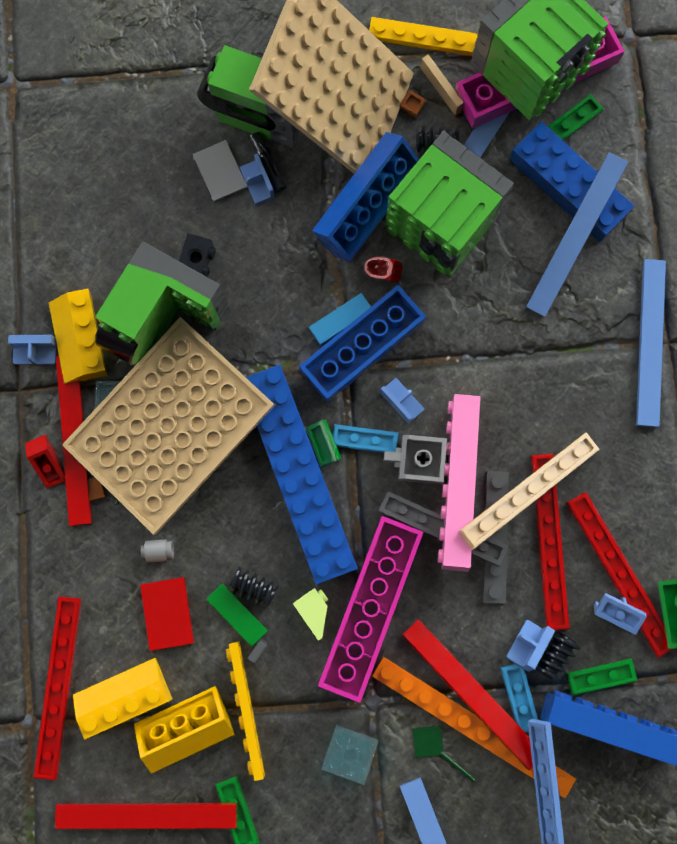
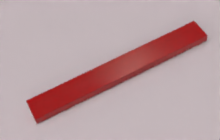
[56,356,92,526]
[531,454,570,630]
[566,492,673,658]
[33,596,82,780]
[401,619,533,771]
[55,803,237,829]

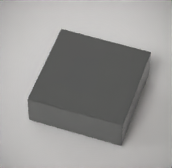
[247,639,268,663]

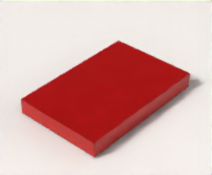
[140,577,194,651]

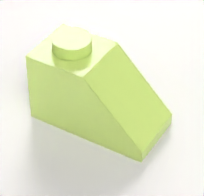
[293,588,328,641]

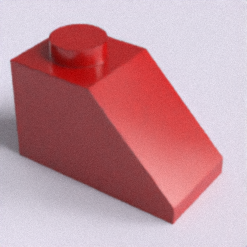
[25,435,66,489]

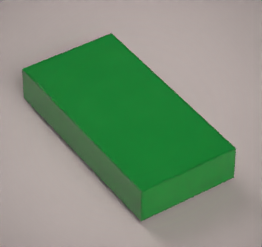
[305,419,341,468]

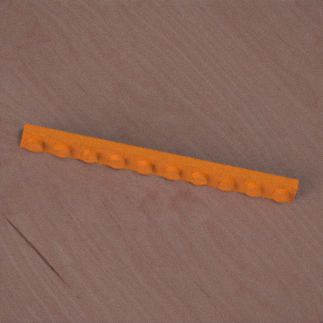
[372,656,576,798]

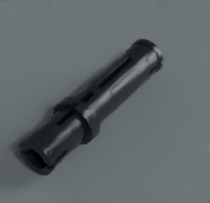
[248,132,287,193]

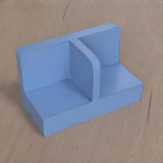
[240,153,275,206]
[8,335,57,365]
[380,378,424,424]
[594,593,647,635]
[506,620,555,672]

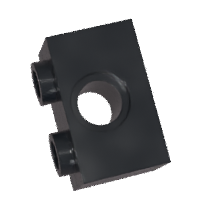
[179,233,216,277]

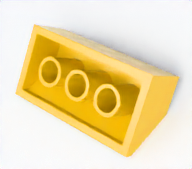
[49,289,107,384]
[73,658,173,740]
[134,686,234,774]

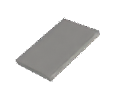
[192,140,248,202]

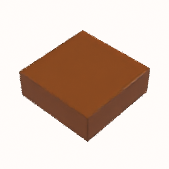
[399,90,427,119]
[88,477,106,501]

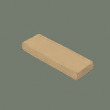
[421,55,463,116]

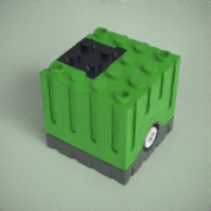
[471,0,609,120]
[385,130,514,276]

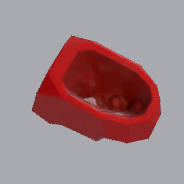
[364,257,403,283]

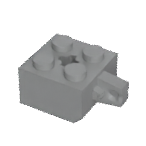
[384,435,447,485]

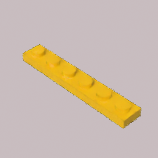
[369,17,477,56]
[226,641,265,781]

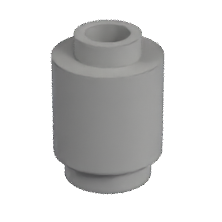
[141,539,174,563]

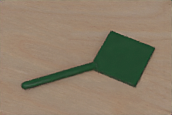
[412,725,476,782]

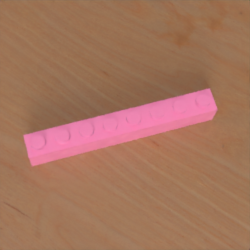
[438,394,480,572]

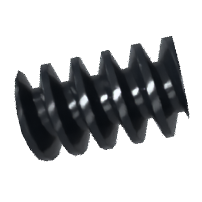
[416,126,460,153]
[230,566,279,609]
[535,630,581,681]

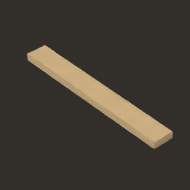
[458,432,600,550]

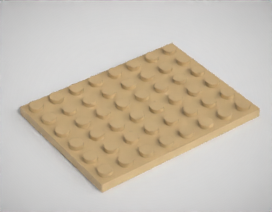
[249,0,414,174]
[62,317,275,535]

